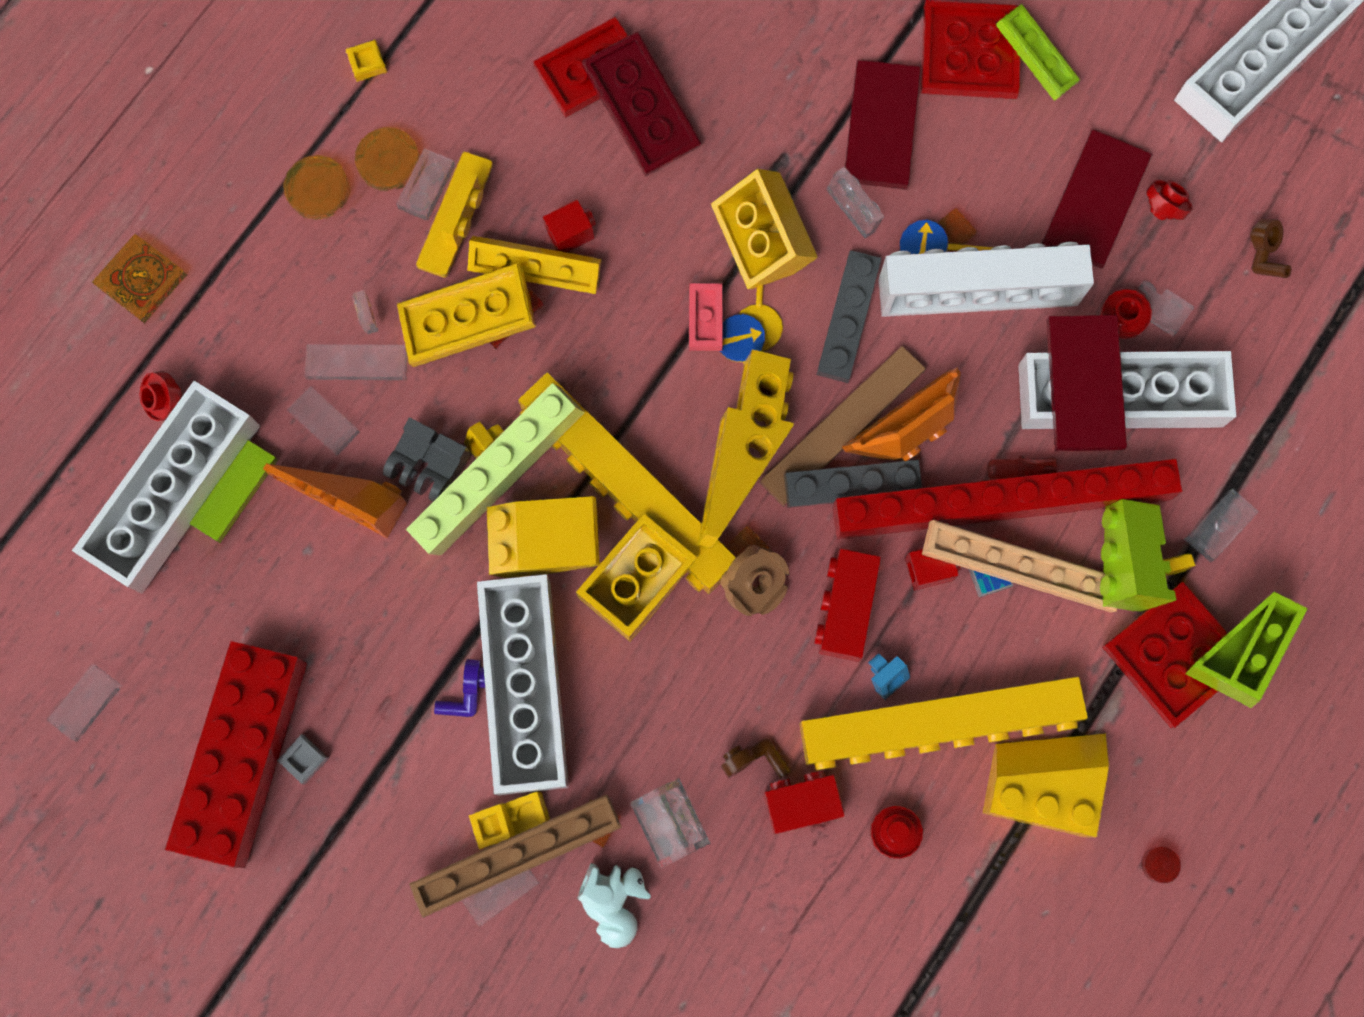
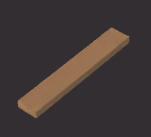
[760,346,926,507]
[409,794,622,918]

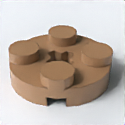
[721,545,789,616]

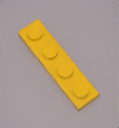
[467,236,601,294]

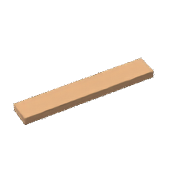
[922,520,1117,613]

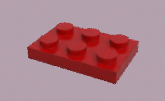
[533,16,628,118]

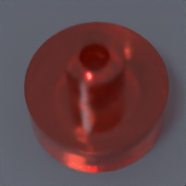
[1141,847,1181,883]

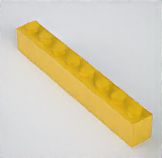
[518,372,736,594]
[799,677,1088,770]

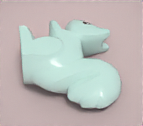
[578,863,651,948]

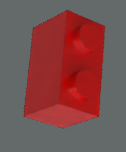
[763,770,845,834]

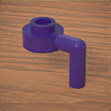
[434,659,485,717]

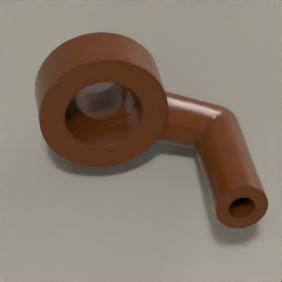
[1250,218,1292,278]
[721,739,791,779]

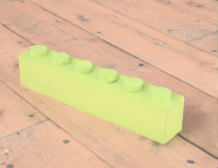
[406,383,585,555]

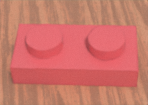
[689,283,722,351]

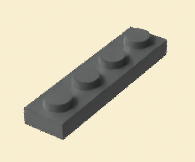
[816,250,882,383]
[784,460,922,508]

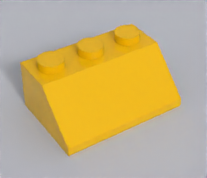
[711,169,818,289]

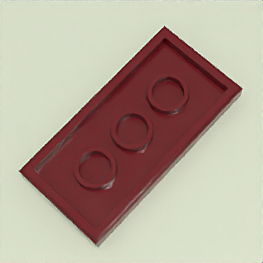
[581,31,702,177]
[843,60,921,190]
[1041,129,1152,269]
[1046,315,1127,451]

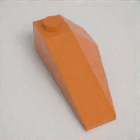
[263,463,407,538]

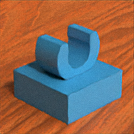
[868,653,910,700]

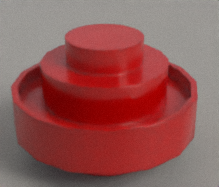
[1146,179,1193,221]
[1100,289,1152,339]
[139,371,182,421]
[870,806,923,859]

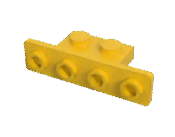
[416,152,493,278]

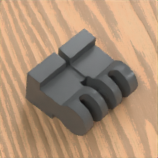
[383,417,472,502]

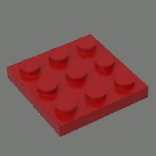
[921,0,1020,99]
[1102,582,1228,729]

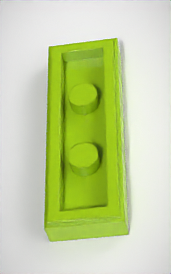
[996,4,1080,101]
[189,440,278,543]

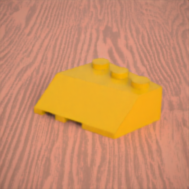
[982,733,1109,838]

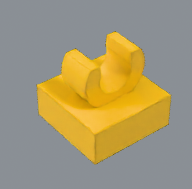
[464,421,504,459]

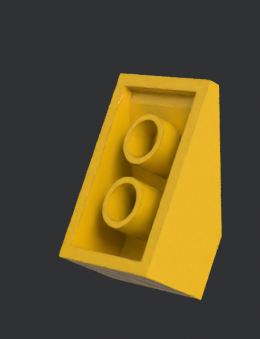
[487,496,600,579]
[576,514,697,642]

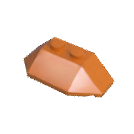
[842,367,961,461]

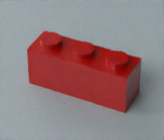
[814,549,881,662]

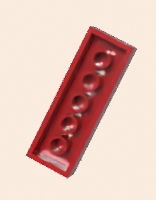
[165,641,307,868]

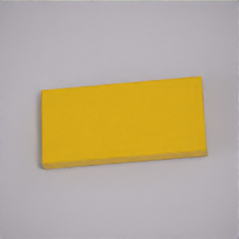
[397,263,536,367]

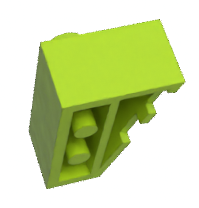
[1100,499,1176,612]
[1186,592,1308,708]

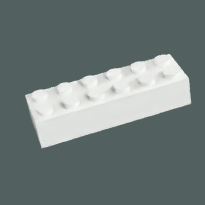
[1174,0,1364,143]
[878,242,1094,317]
[1018,351,1236,429]
[72,381,260,593]
[477,574,569,795]

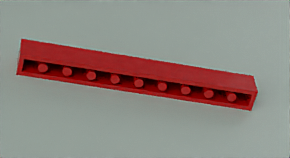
[832,459,1183,540]

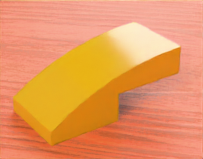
[469,791,550,849]

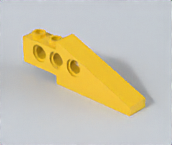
[698,349,794,548]

